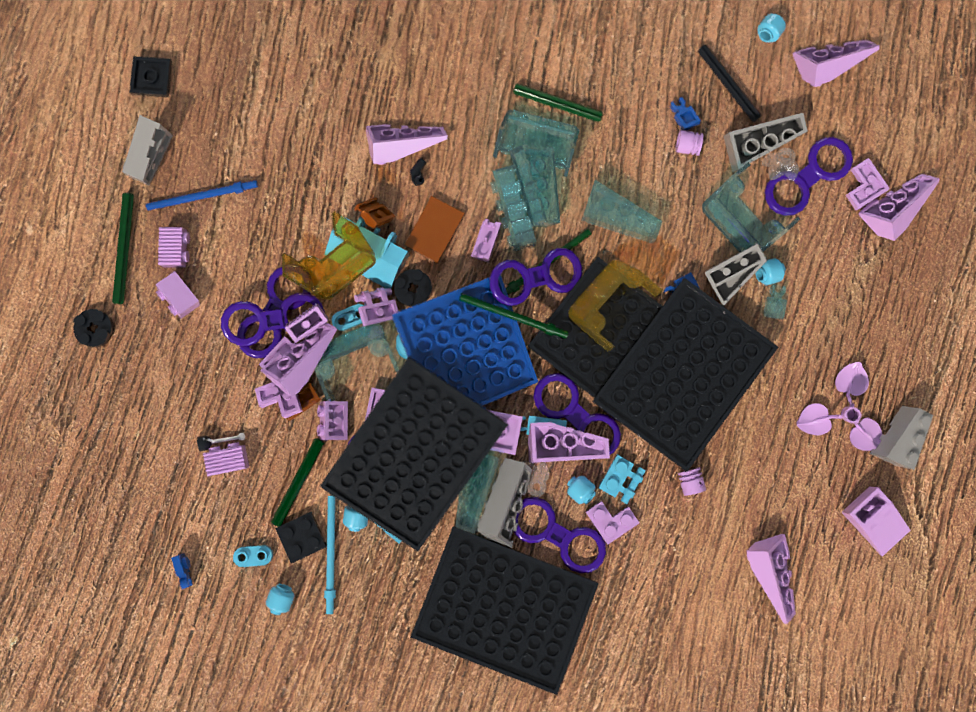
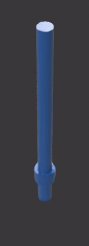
[146,180,258,211]

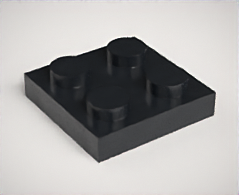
[129,56,173,98]
[275,511,327,564]

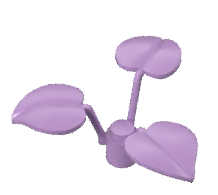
[796,362,882,451]

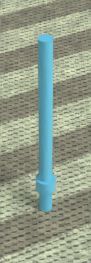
[324,496,336,614]

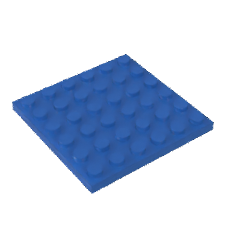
[391,275,538,406]

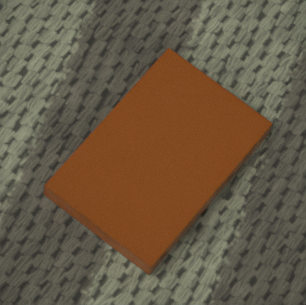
[404,196,465,264]

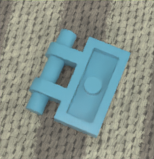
[598,454,646,504]

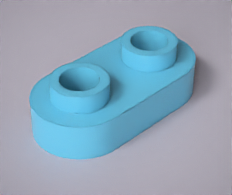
[332,304,364,331]
[233,545,273,567]

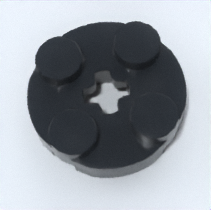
[394,269,432,307]
[73,309,114,347]

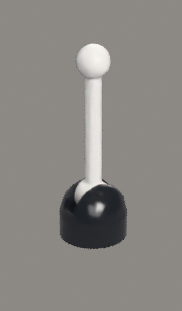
[197,433,245,452]

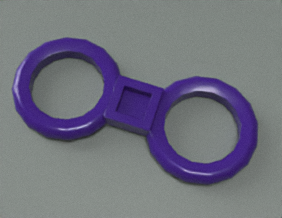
[765,137,853,216]
[489,248,582,306]
[237,265,312,359]
[221,293,325,346]
[533,373,621,455]
[513,497,606,573]

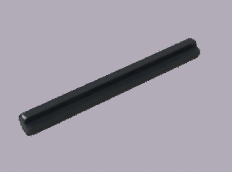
[698,44,762,122]

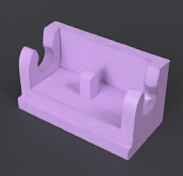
[471,219,501,263]

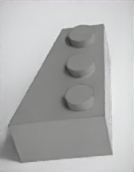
[122,115,173,185]
[705,243,767,306]
[869,406,933,470]

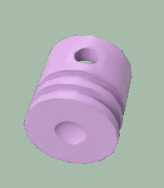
[675,130,703,156]
[678,467,707,496]

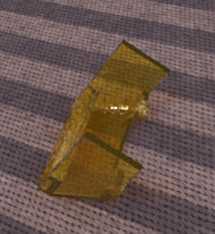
[282,211,376,300]
[568,260,663,351]

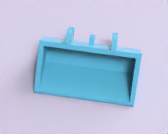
[324,215,410,288]

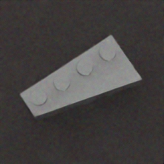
[723,113,808,173]
[477,458,532,547]

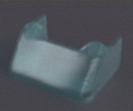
[493,110,580,177]
[702,162,800,252]
[315,323,400,401]

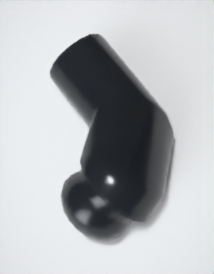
[410,158,427,186]

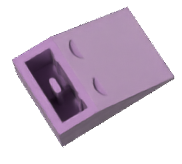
[841,486,911,556]

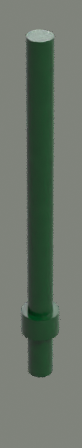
[505,229,592,295]
[459,293,568,339]

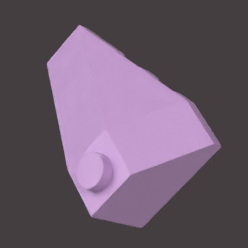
[793,40,879,87]
[366,125,448,165]
[859,174,939,241]
[261,322,337,397]
[528,422,610,463]
[747,534,796,624]

